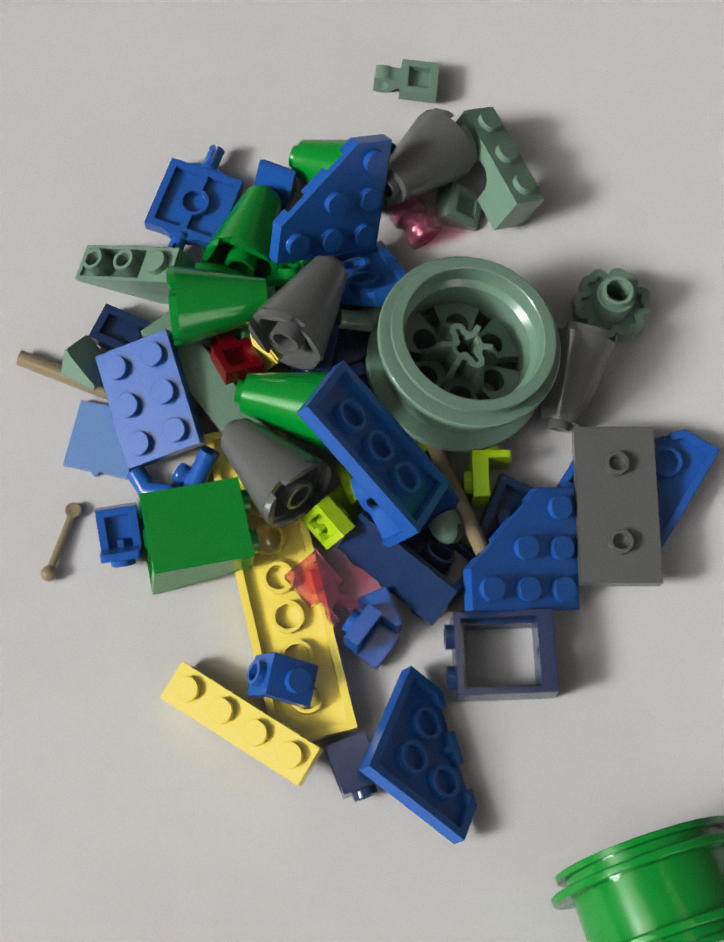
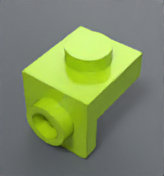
[462,445,512,508]

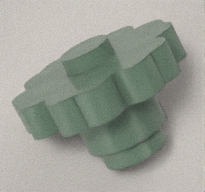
[571,268,652,343]

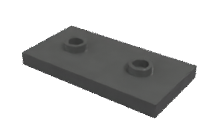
[572,426,663,586]

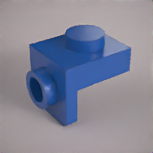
[95,502,144,568]
[342,603,399,669]
[247,652,319,708]

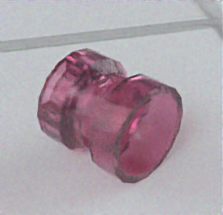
[390,196,442,249]

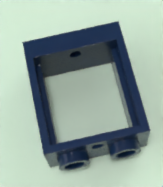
[443,609,560,702]

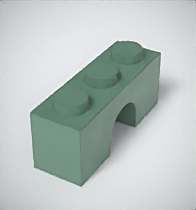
[456,107,545,230]

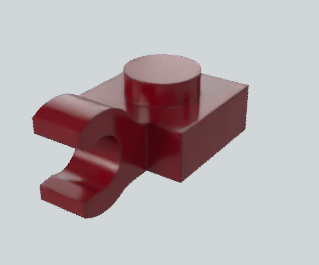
[210,331,264,385]

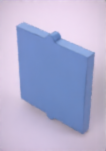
[63,400,131,480]

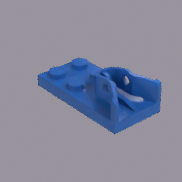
[297,360,450,547]

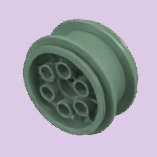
[365,256,561,452]

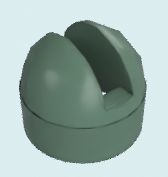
[428,509,464,544]

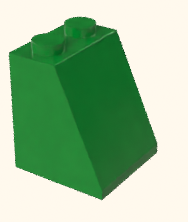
[138,477,260,595]

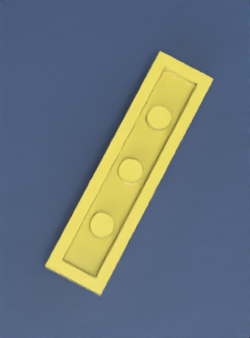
[160,661,324,787]

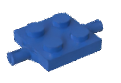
[144,145,244,250]

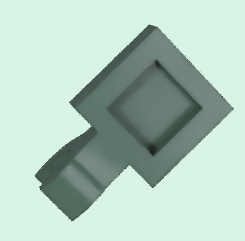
[373,59,439,103]

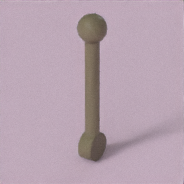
[40,502,82,582]

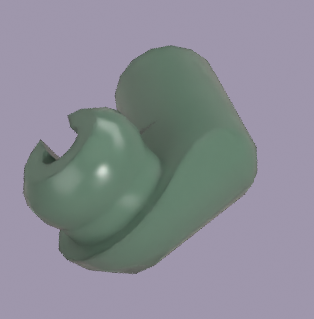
[335,306,382,332]

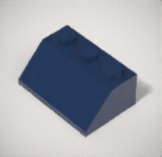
[337,502,476,626]

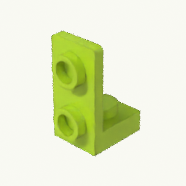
[300,483,375,550]

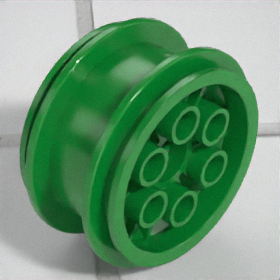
[551,815,724,942]

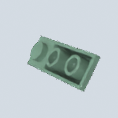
[75,245,196,304]

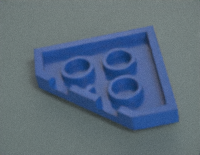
[269,134,392,264]
[333,240,406,307]
[556,429,720,549]
[463,487,580,611]
[359,666,477,844]

